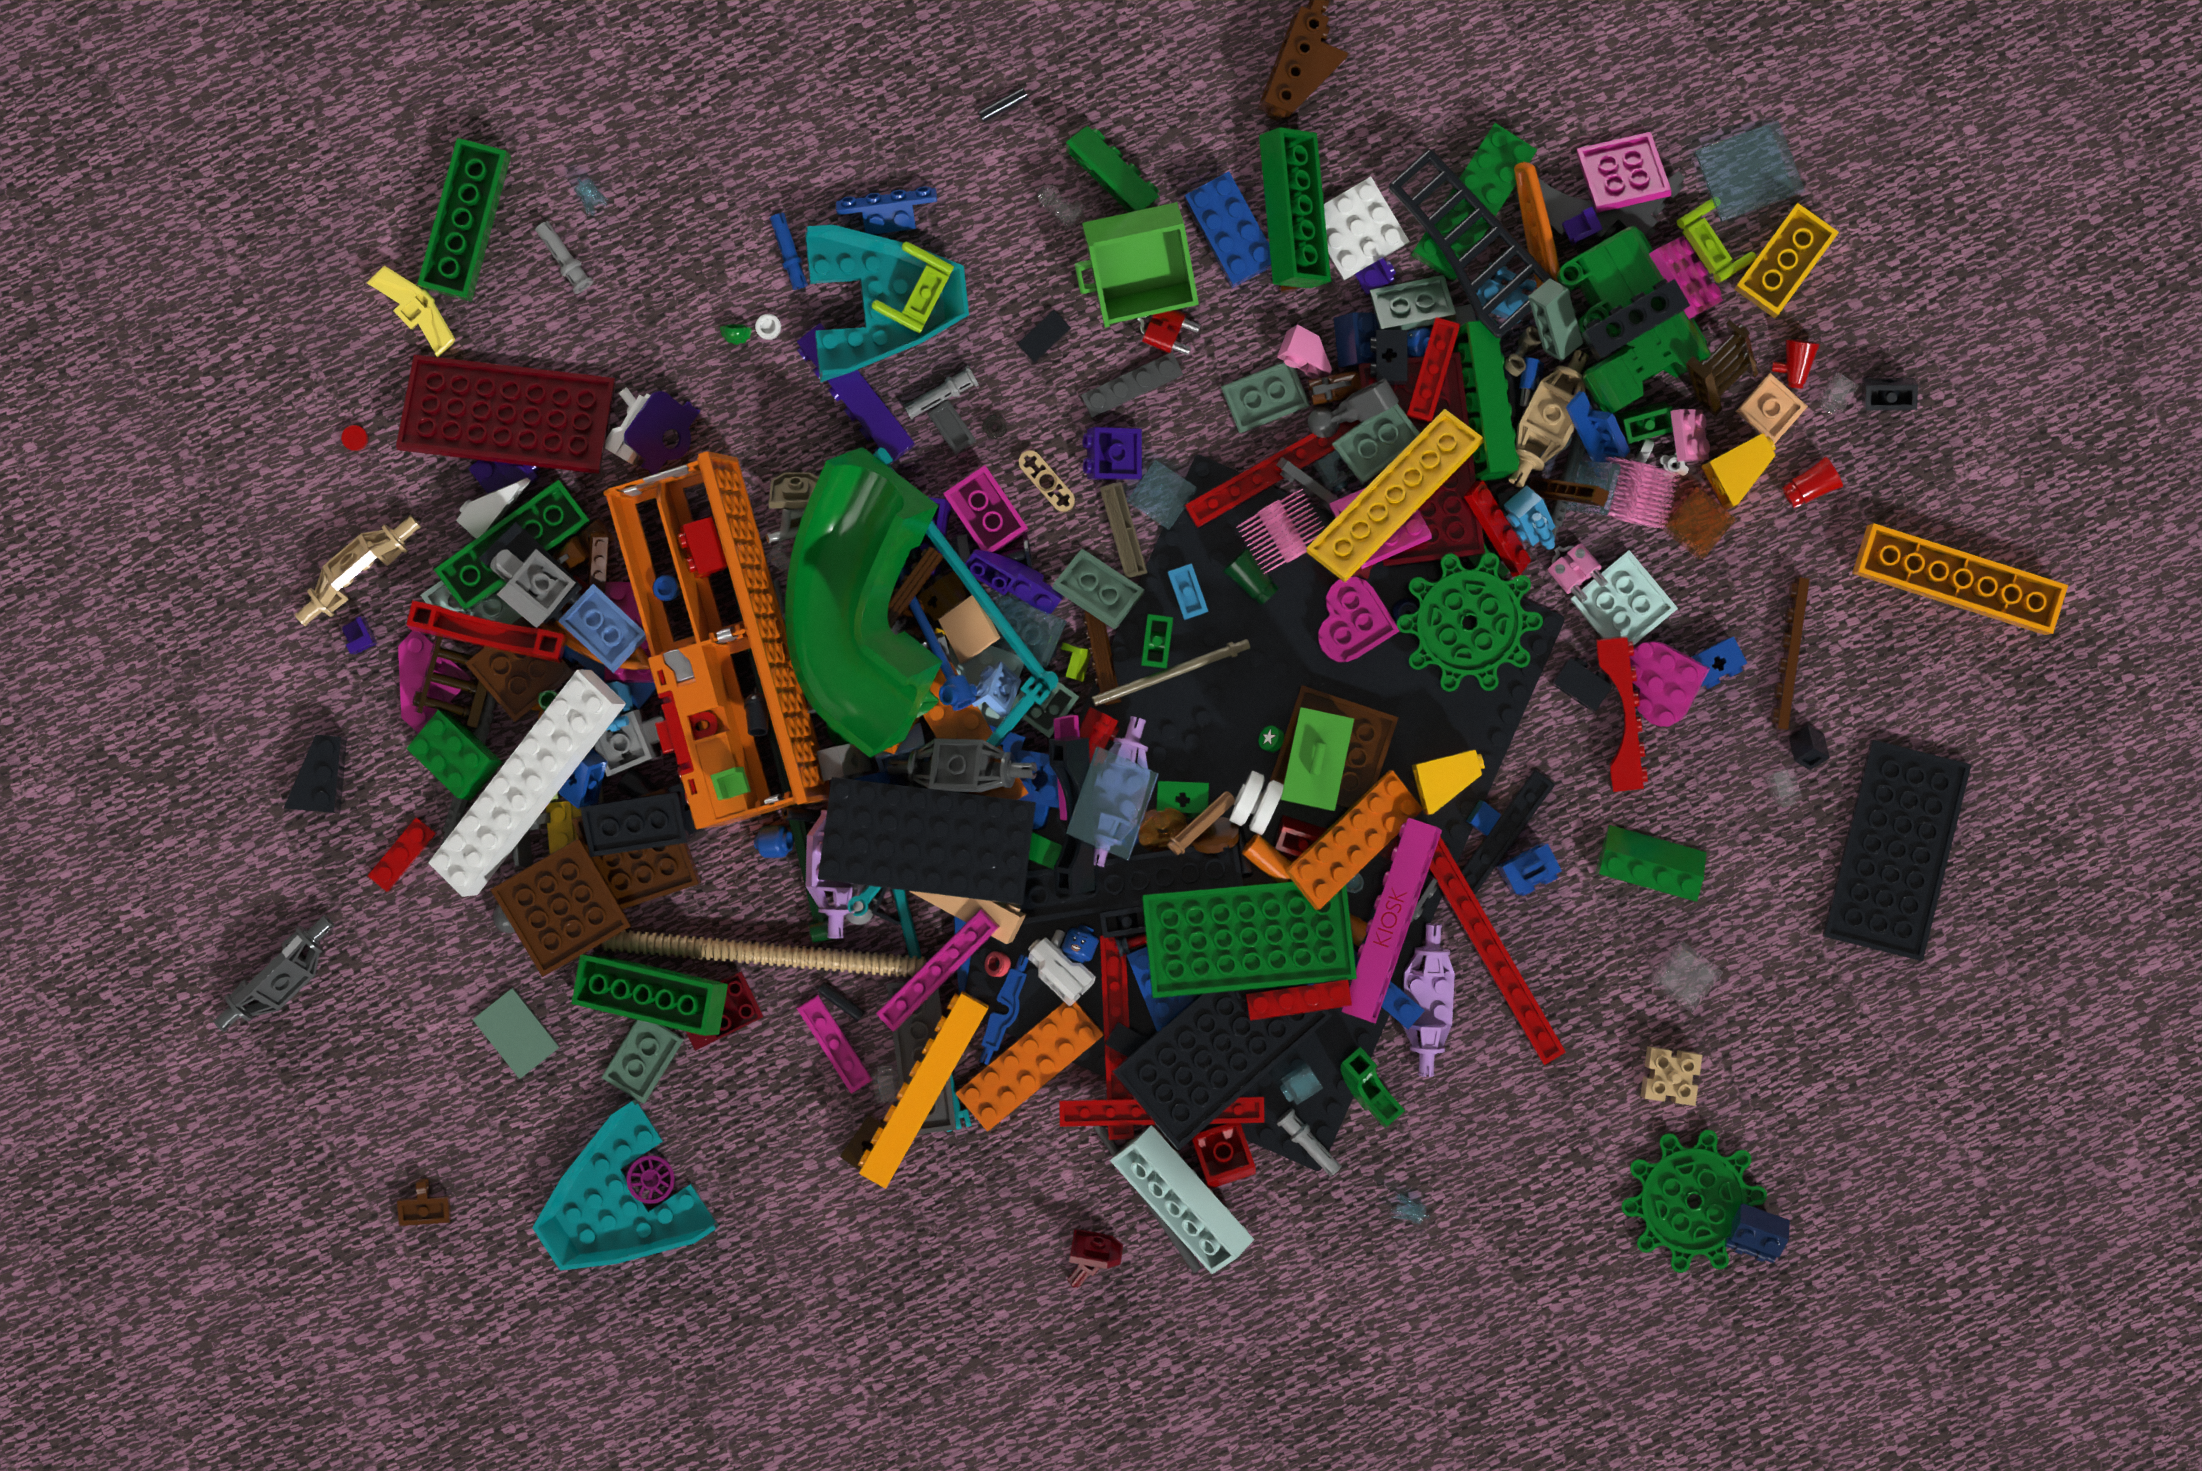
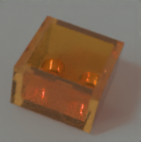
[1661,487,1736,560]

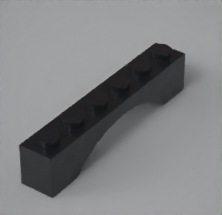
[1049,736,1095,895]

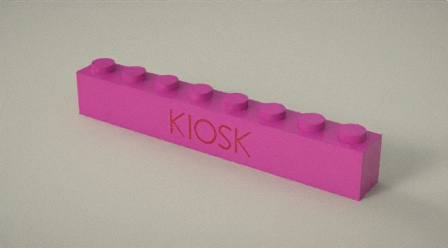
[1341,818,1442,1024]

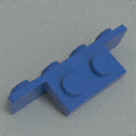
[836,186,937,235]
[1566,391,1630,482]

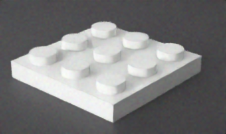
[1324,177,1410,281]

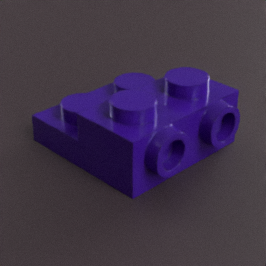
[1082,427,1142,480]
[468,460,540,493]

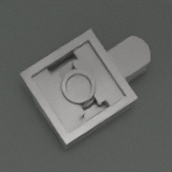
[491,549,576,628]
[594,709,666,777]

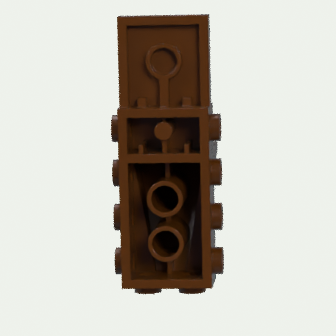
[1257,0,1348,121]

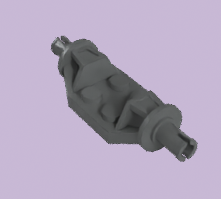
[887,739,1037,792]
[213,915,335,1032]

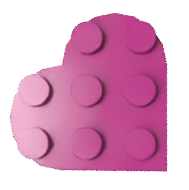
[1318,577,1399,662]
[1630,641,1710,727]

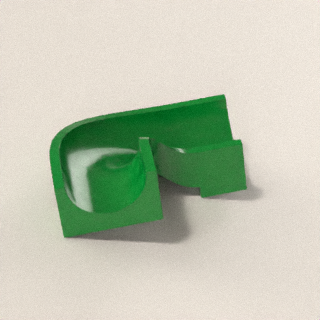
[785,447,943,757]

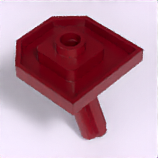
[1067,1229,1123,1288]

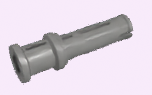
[535,221,594,294]
[904,366,979,419]
[1276,1108,1342,1177]

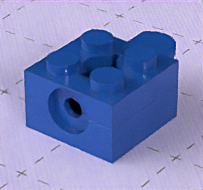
[1017,750,1059,830]
[1497,843,1562,896]

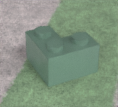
[1011,682,1080,738]

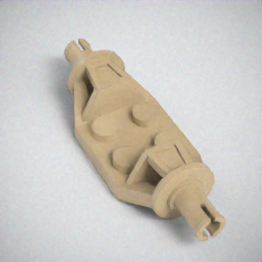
[1509,350,1589,487]
[294,515,421,626]

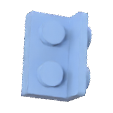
[972,661,1022,718]

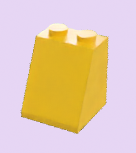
[1701,433,1776,510]
[1412,750,1485,815]

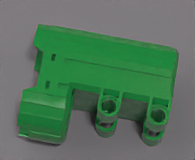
[1557,226,1711,414]

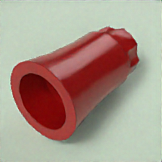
[1782,456,1843,508]

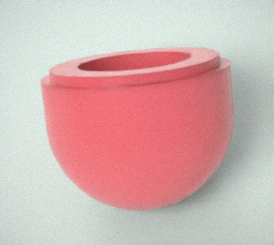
[985,951,1011,977]

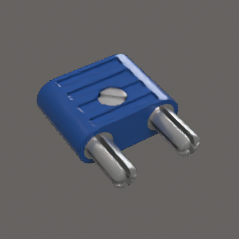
[1519,357,1544,408]

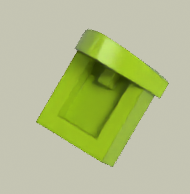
[1061,642,1091,682]

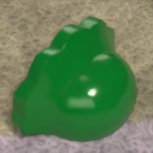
[720,324,752,345]

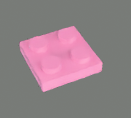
[1670,409,1710,461]

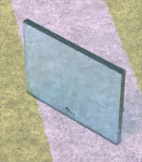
[1694,121,1805,222]
[1066,747,1158,860]

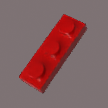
[368,817,437,892]

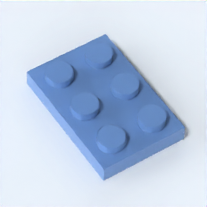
[558,584,646,673]

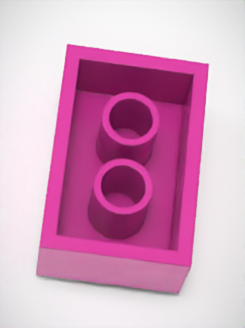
[943,465,1028,553]

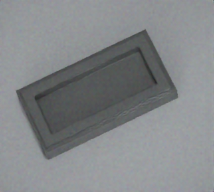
[927,399,976,455]

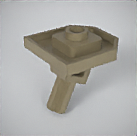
[769,472,819,528]

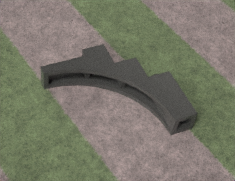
[1514,171,1685,241]

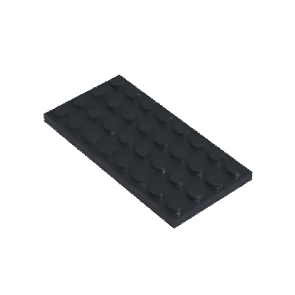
[1822,740,1972,961]
[818,777,1036,905]
[1112,984,1332,1150]

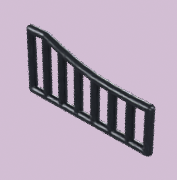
[1389,149,1555,338]

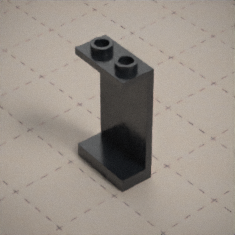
[479,521,583,624]

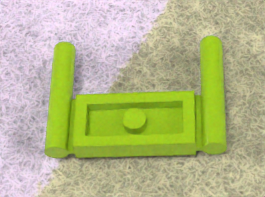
[1677,197,1757,283]
[872,241,954,334]

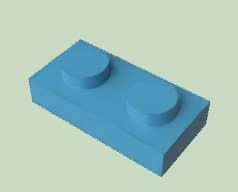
[1168,564,1208,620]

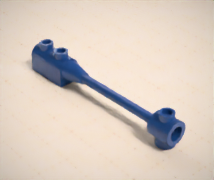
[895,559,977,711]

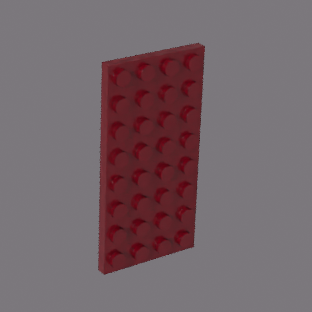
[1358,352,1485,567]
[396,355,616,474]

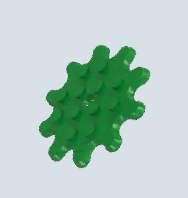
[1396,552,1543,692]
[1621,1130,1767,1273]

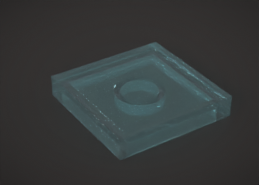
[1127,460,1198,530]

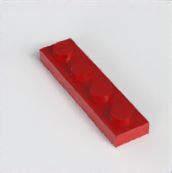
[1407,317,1460,423]
[1464,480,1531,577]
[1246,980,1352,1021]

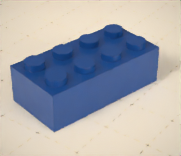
[1184,171,1271,288]
[1126,945,1198,1032]

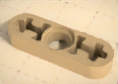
[1019,450,1075,512]

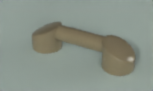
[1503,326,1541,377]

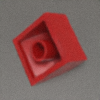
[1192,1123,1256,1189]

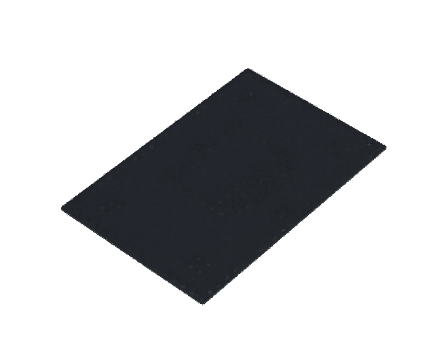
[956,455,1565,1171]

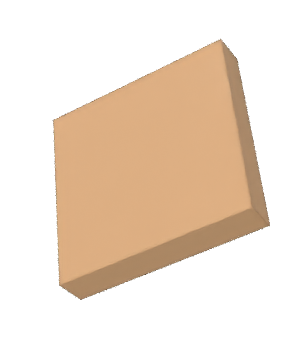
[1735,373,1808,444]
[939,595,1000,664]

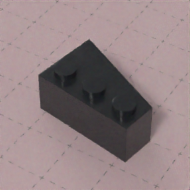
[284,735,347,813]

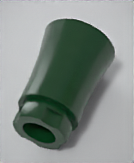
[1222,547,1279,605]

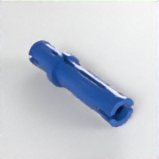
[769,213,808,290]

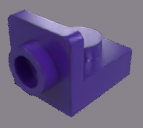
[1355,257,1396,296]

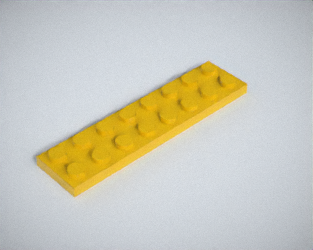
[1306,409,1483,582]

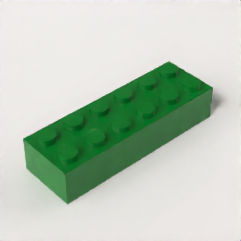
[1411,123,1537,282]
[1259,127,1331,289]
[417,138,511,302]
[1452,320,1519,482]
[434,480,590,614]
[571,953,728,1036]

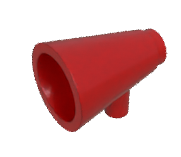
[1772,339,1820,389]

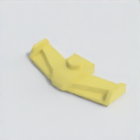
[366,265,455,357]

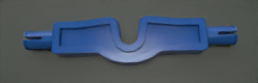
[979,954,1029,1065]

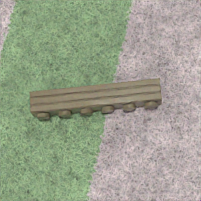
[1100,482,1147,579]

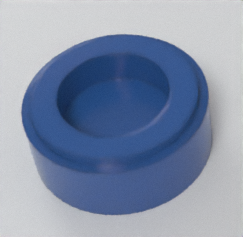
[653,575,680,601]

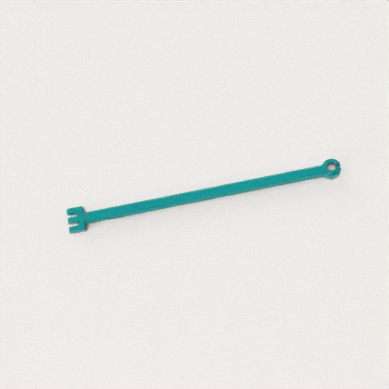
[873,448,1058,693]
[847,676,1051,917]
[892,889,972,1132]

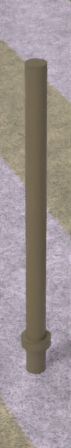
[1092,639,1250,706]

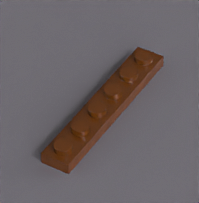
[1771,577,1810,730]

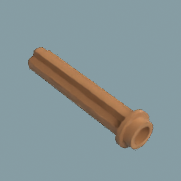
[1167,791,1235,855]

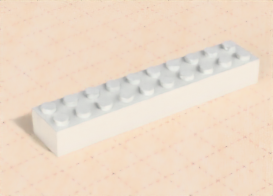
[428,670,626,897]

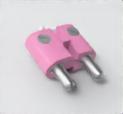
[1548,543,1608,603]

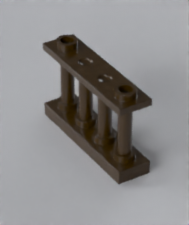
[1686,320,1758,417]
[412,635,487,728]

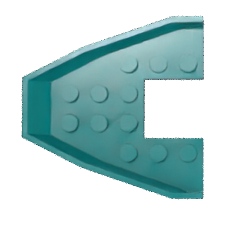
[805,225,969,383]
[532,1099,719,1271]

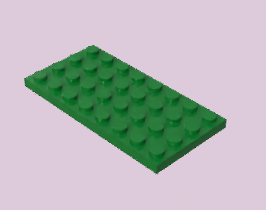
[1142,882,1357,999]

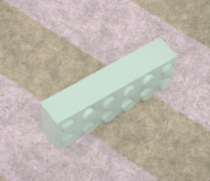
[1110,1125,1254,1274]

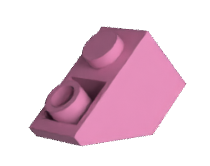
[1277,324,1332,379]

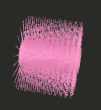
[1592,457,1680,529]
[1236,489,1324,574]

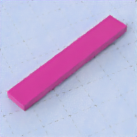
[876,908,1000,1032]

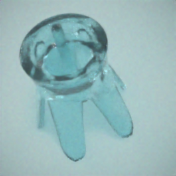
[574,178,609,216]
[1346,873,1365,894]
[1391,1193,1430,1224]

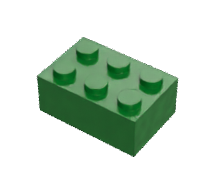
[406,710,502,801]

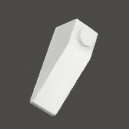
[456,478,531,539]

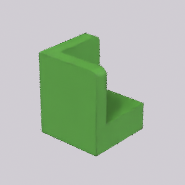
[710,767,751,800]

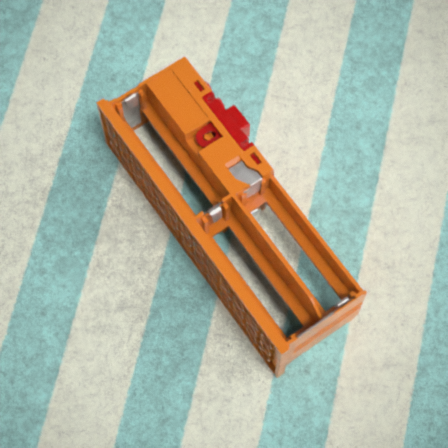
[603,451,831,829]

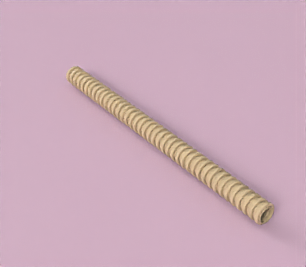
[602,930,926,978]

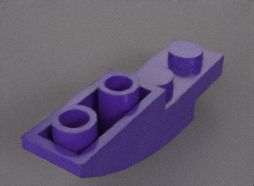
[964,549,1063,616]

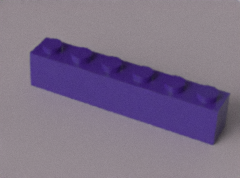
[797,323,915,463]

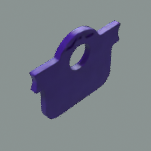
[624,391,700,475]

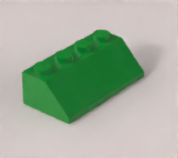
[1066,126,1160,213]
[1595,825,1707,902]

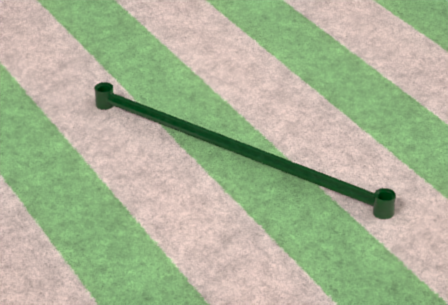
[722,566,836,944]

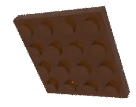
[1269,685,1399,808]
[572,787,701,909]
[490,838,631,977]

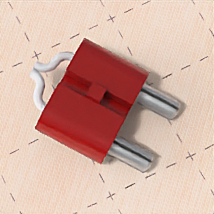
[1138,310,1200,355]

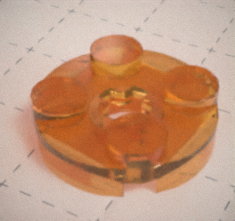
[1138,808,1188,852]

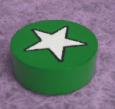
[1259,726,1284,752]

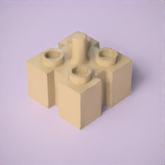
[1641,1046,1702,1106]

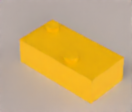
[1734,203,1839,318]

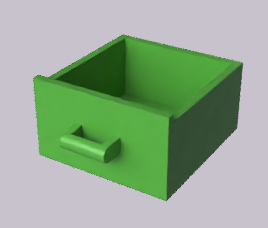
[1075,202,1199,328]
[1281,707,1354,811]

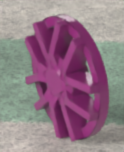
[626,1156,674,1204]

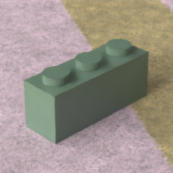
[1528,279,1583,361]

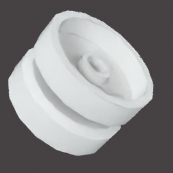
[1229,770,1284,836]

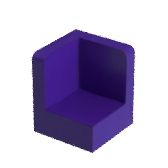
[1562,207,1603,246]
[342,615,378,655]

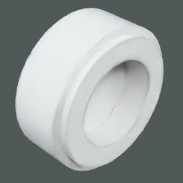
[755,314,781,340]
[1635,438,1655,463]

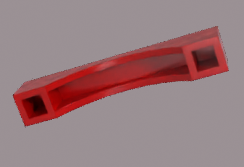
[406,600,567,663]
[1596,636,1648,792]

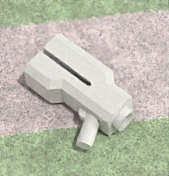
[604,388,651,466]
[1028,929,1096,1006]

